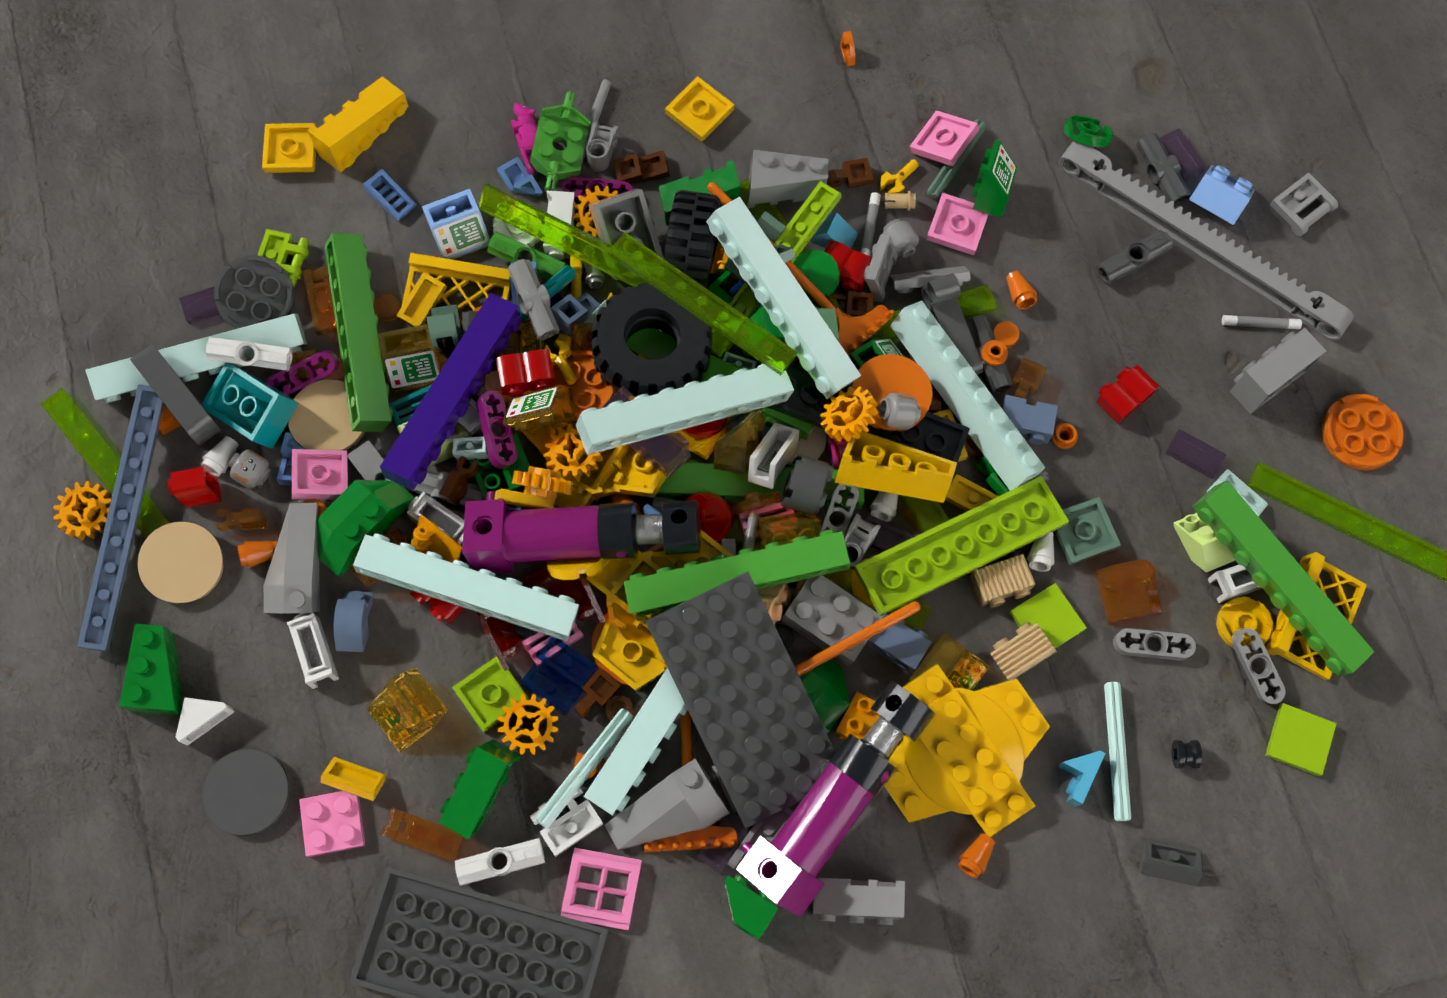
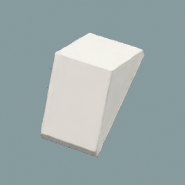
[176,698,235,746]

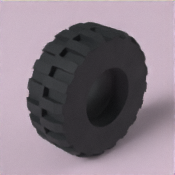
[592,283,713,401]

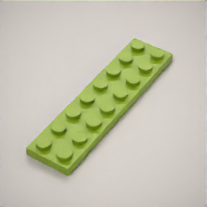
[853,476,1069,616]

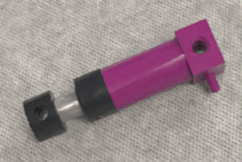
[462,491,701,574]
[736,681,935,917]

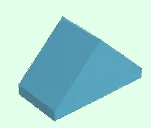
[810,212,858,249]

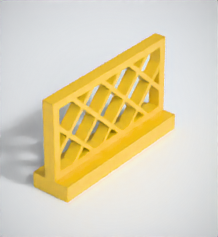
[402,253,511,327]
[1265,552,1367,681]

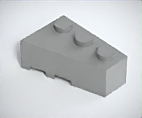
[747,150,828,208]
[811,878,905,925]

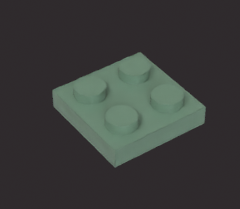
[1054,497,1121,566]

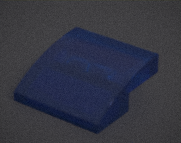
[520,637,598,716]

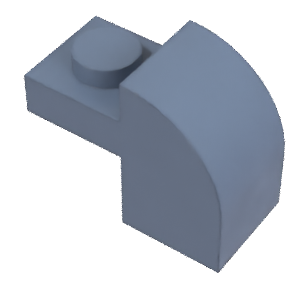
[551,292,600,337]
[334,590,374,652]

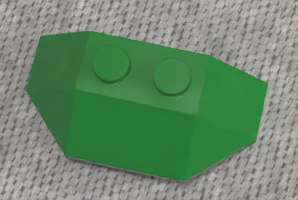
[317,480,415,578]
[799,659,850,734]

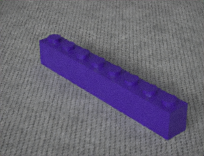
[380,293,522,491]

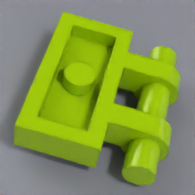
[258,229,310,287]

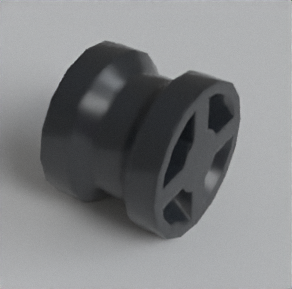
[1171,740,1202,769]

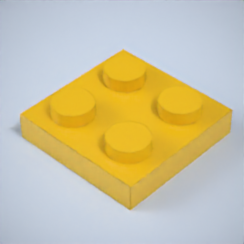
[665,76,735,142]
[262,123,317,173]

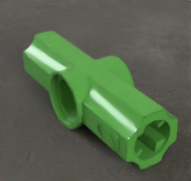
[487,231,567,280]

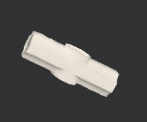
[206,337,293,371]
[455,838,545,886]

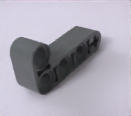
[922,273,983,375]
[130,344,221,446]

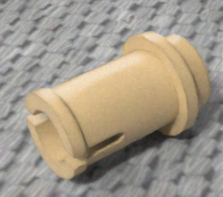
[885,191,916,211]

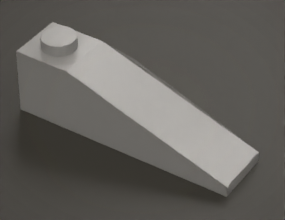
[263,503,320,613]
[604,759,730,850]

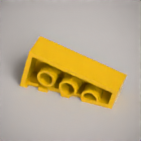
[307,76,409,173]
[834,431,957,503]

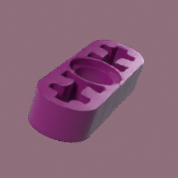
[561,177,633,204]
[267,350,339,395]
[476,390,517,469]

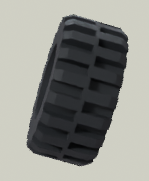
[662,190,721,294]

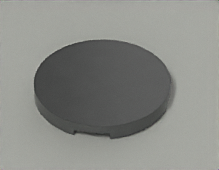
[214,255,295,329]
[202,749,290,836]

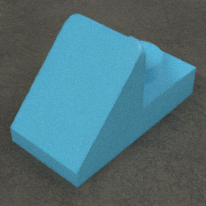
[1058,751,1105,807]

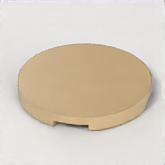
[288,379,365,451]
[138,522,224,604]

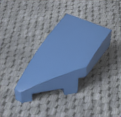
[497,156,543,196]
[277,432,303,486]

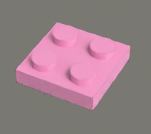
[910,111,979,166]
[926,193,988,255]
[292,449,348,500]
[299,791,365,857]

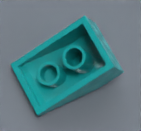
[201,362,299,449]

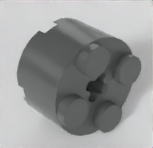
[781,454,834,515]

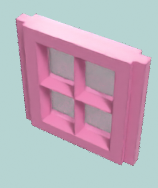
[561,848,642,930]

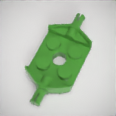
[530,91,591,191]

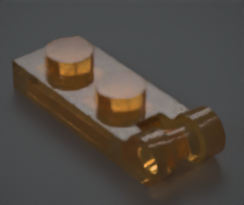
[303,265,337,336]
[380,807,464,862]

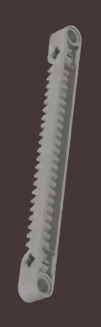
[1058,141,1354,340]

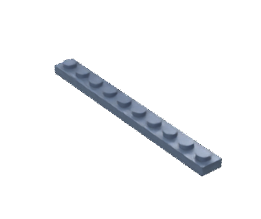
[77,384,165,652]

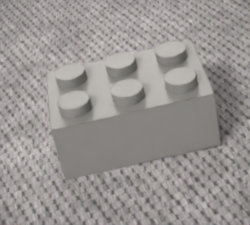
[588,189,664,280]
[1230,328,1326,414]
[780,575,883,666]

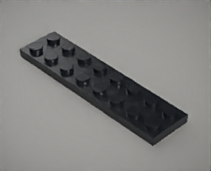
[766,352,970,466]

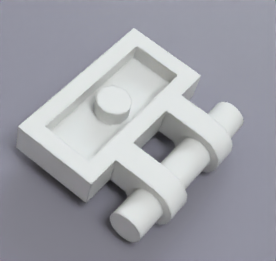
[530,788,603,857]

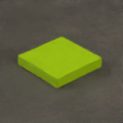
[1009,583,1087,649]
[452,655,530,733]
[1265,703,1337,777]

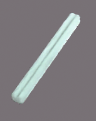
[1104,682,1131,822]
[536,708,633,828]

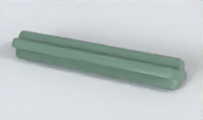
[927,119,986,200]

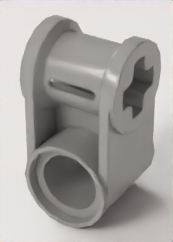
[586,121,619,172]
[844,513,881,567]

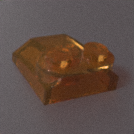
[1094,559,1162,625]

